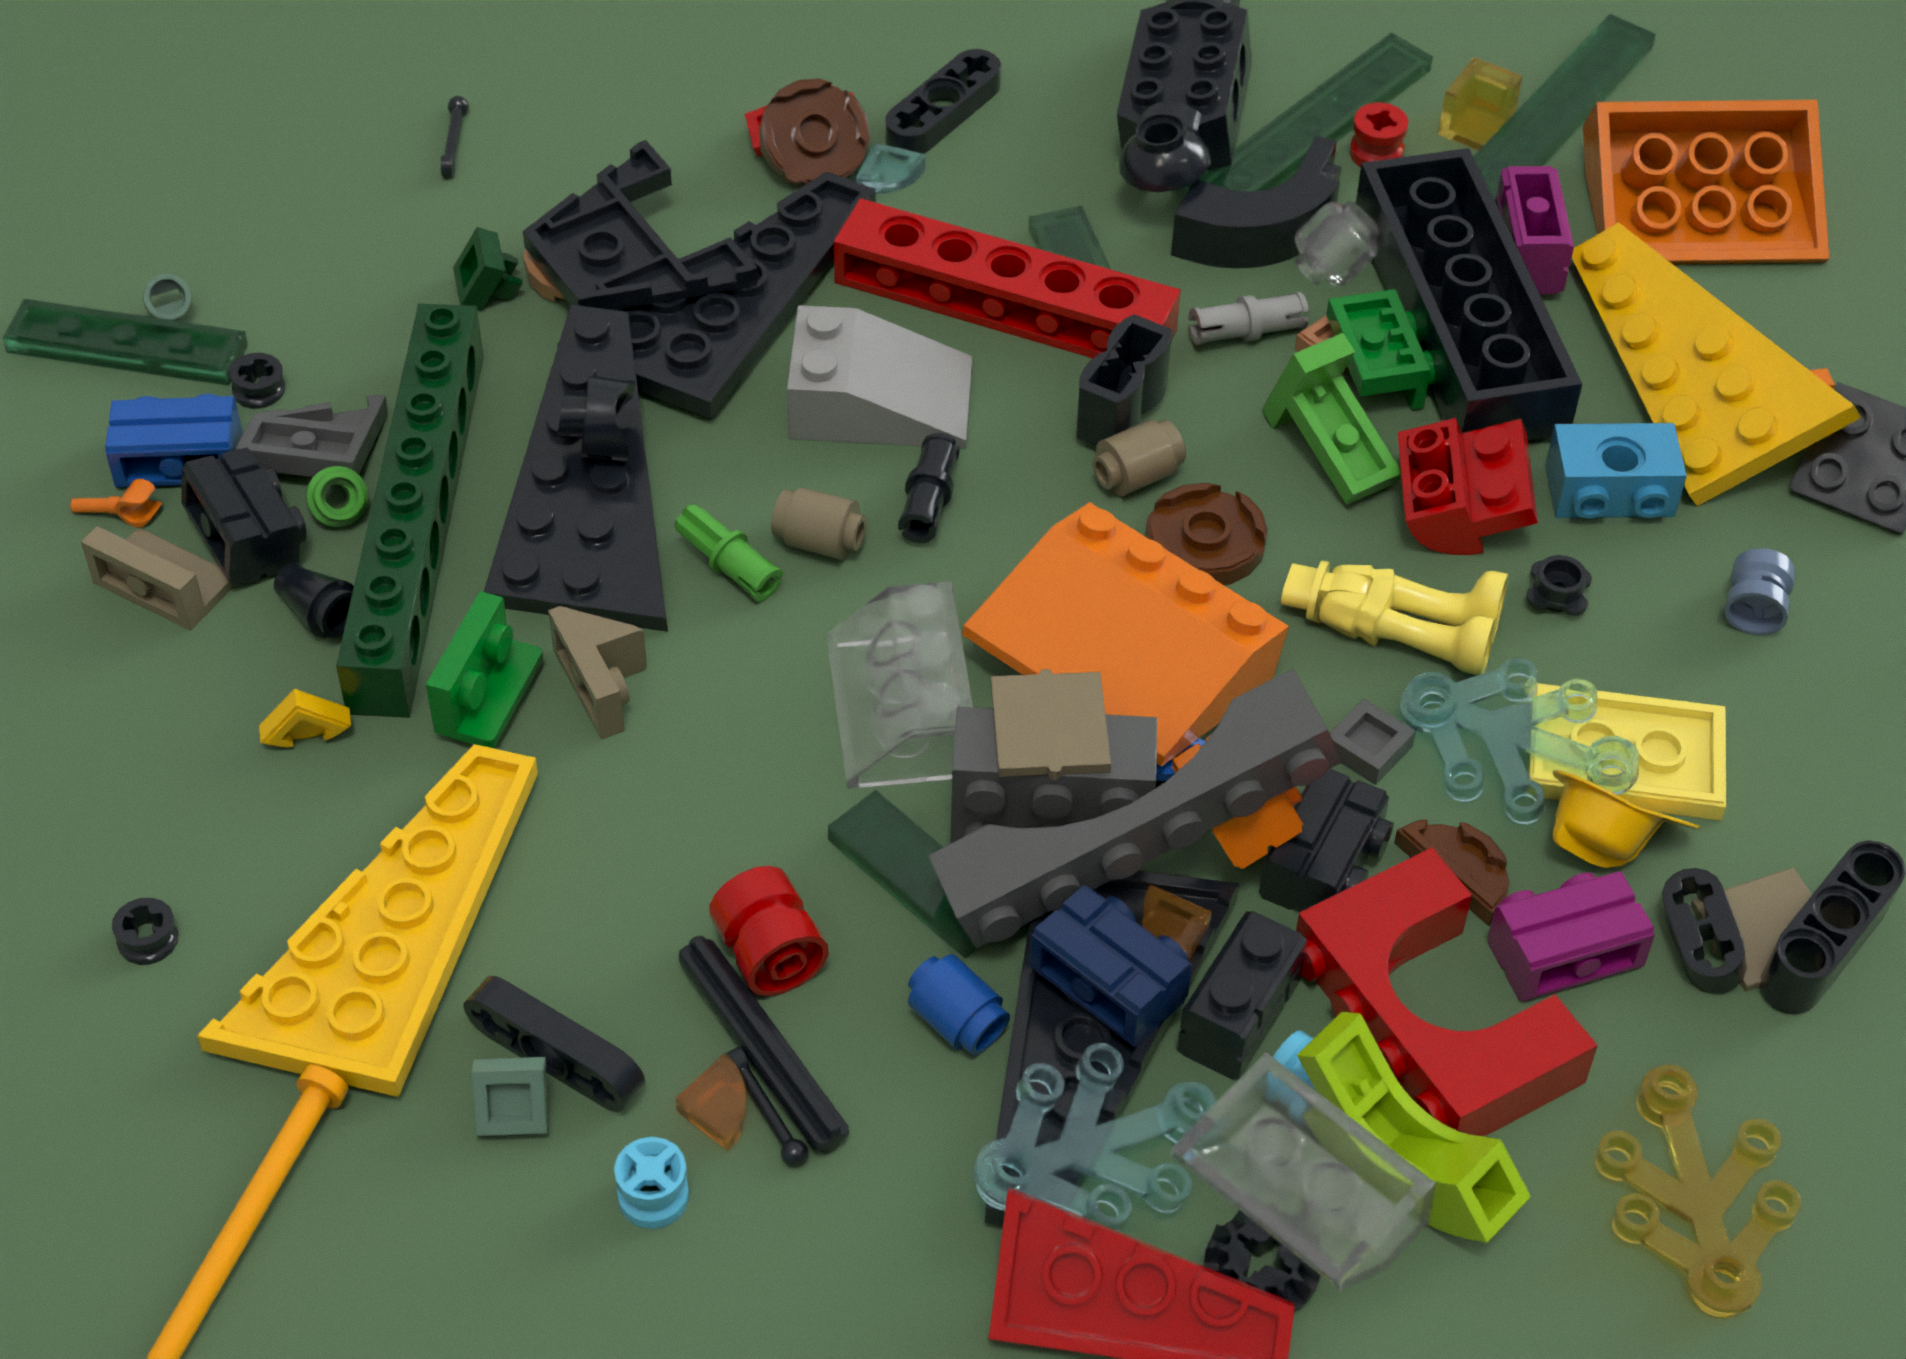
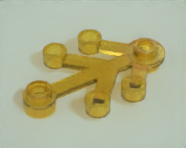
[1595,1064,1801,1317]

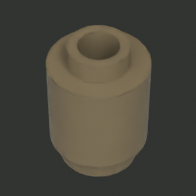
[1092,419,1186,496]
[771,487,867,560]

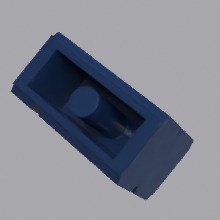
[1030,885,1192,1047]

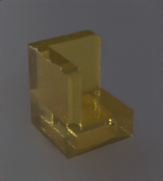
[1438,57,1523,152]

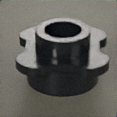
[1526,555,1592,616]

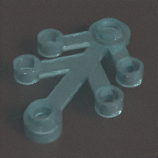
[1400,658,1639,824]
[973,1043,1218,1231]

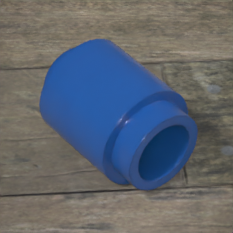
[908,954,1010,1056]

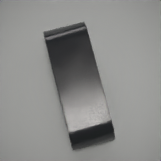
[1760,840,1906,1014]

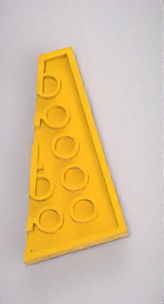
[1572,222,1861,506]
[197,744,538,1097]

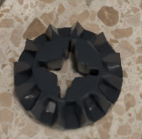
[1204,1207,1322,1312]

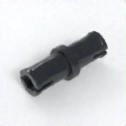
[898,433,960,543]

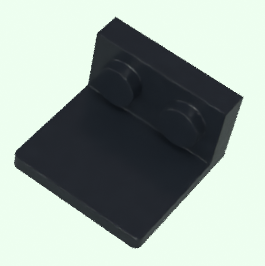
[1790,382,1906,535]

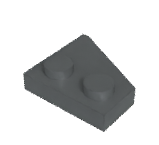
[235,395,388,477]

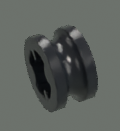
[229,353,285,409]
[112,898,179,965]

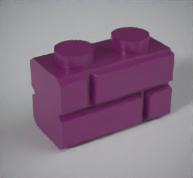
[1495,166,1574,294]
[1487,871,1655,1001]

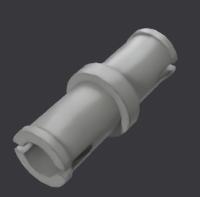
[1188,292,1309,345]

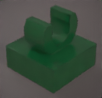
[453,227,523,311]

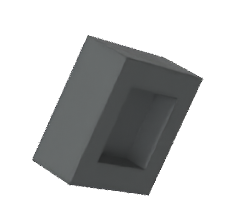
[1330,698,1416,785]

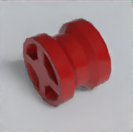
[1349,102,1409,167]

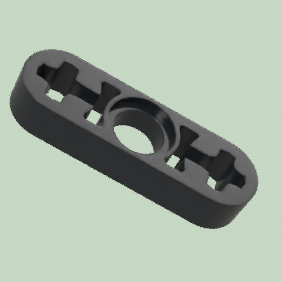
[885,49,1001,157]
[463,976,645,1112]

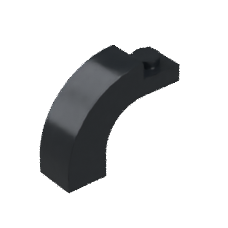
[1171,135,1341,269]

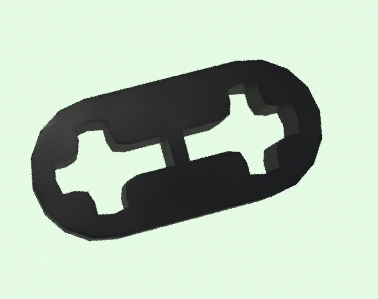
[1662,868,1747,993]

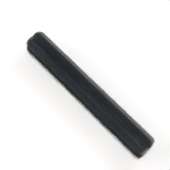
[678,935,849,1154]

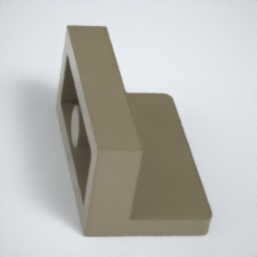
[81,526,234,631]

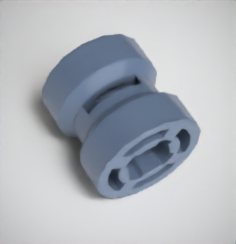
[1724,548,1796,635]

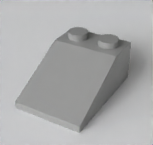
[787,305,973,449]

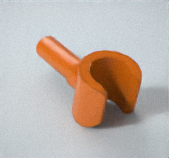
[70,479,162,528]

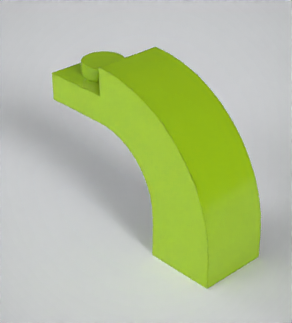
[1297,1012,1531,1243]

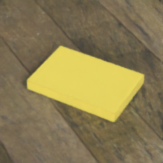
[1526,683,1726,821]

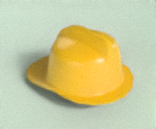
[1552,770,1700,868]

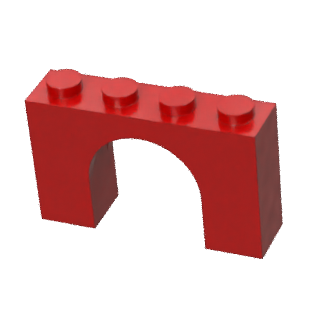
[1296,847,1598,1137]

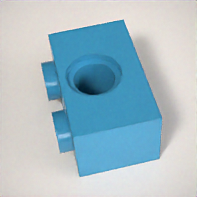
[1545,423,1687,519]

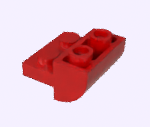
[1397,418,1538,555]

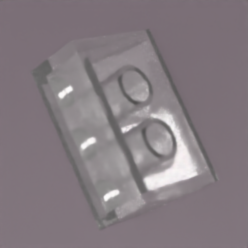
[827,581,973,789]
[1171,1053,1436,1291]

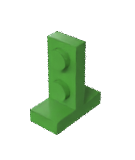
[1262,333,1401,505]

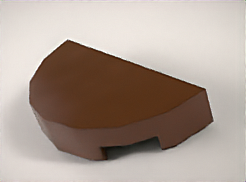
[1394,819,1509,926]

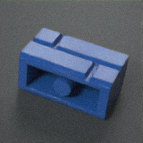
[105,394,243,488]

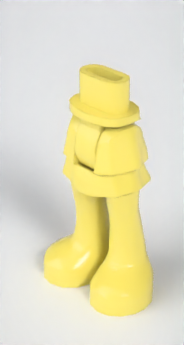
[1281,560,1508,677]

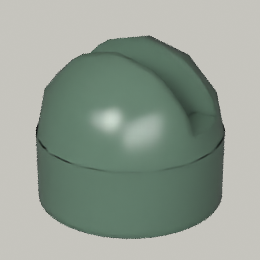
[142,273,191,321]

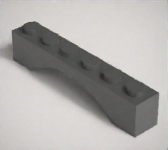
[928,668,1341,949]

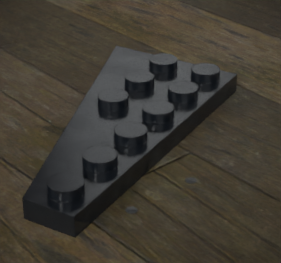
[557,171,876,419]
[484,305,668,632]
[985,871,1239,1225]

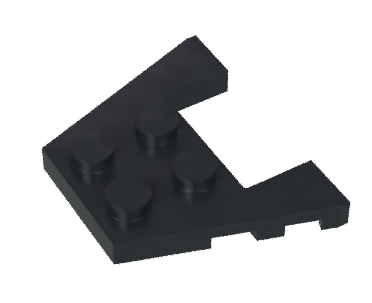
[523,140,758,310]

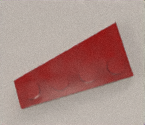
[988,1187,1295,1359]

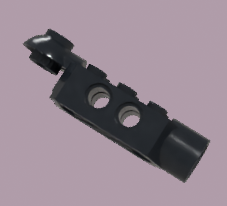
[1116,0,1252,192]

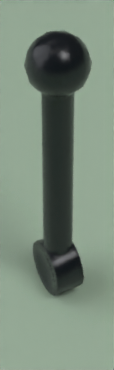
[440,95,469,177]
[725,1047,809,1167]

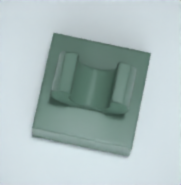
[471,1057,549,1136]

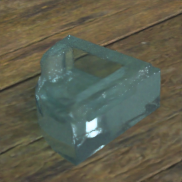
[856,143,926,194]

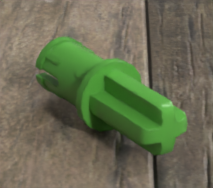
[675,504,783,602]

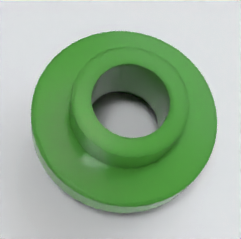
[306,466,368,527]

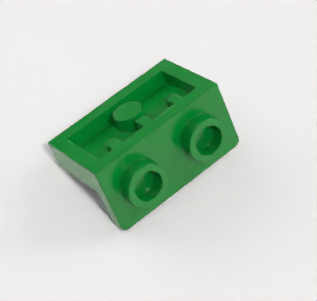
[1326,289,1435,410]
[425,591,543,748]

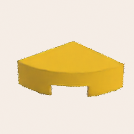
[259,688,351,748]

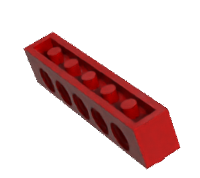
[834,198,1181,358]

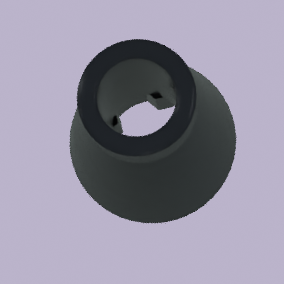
[274,563,354,638]

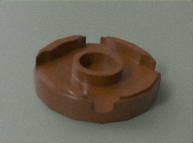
[758,78,870,188]
[1145,483,1268,585]

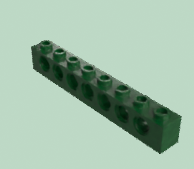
[336,303,484,718]

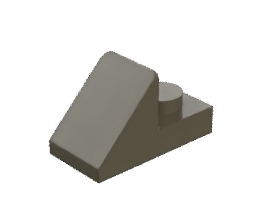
[548,606,647,740]

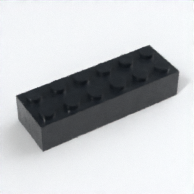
[1354,148,1583,440]

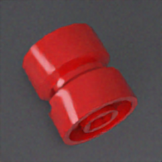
[709,865,829,996]

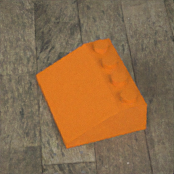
[1582,100,1830,264]
[962,502,1289,766]

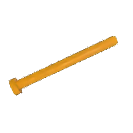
[147,1065,349,1359]

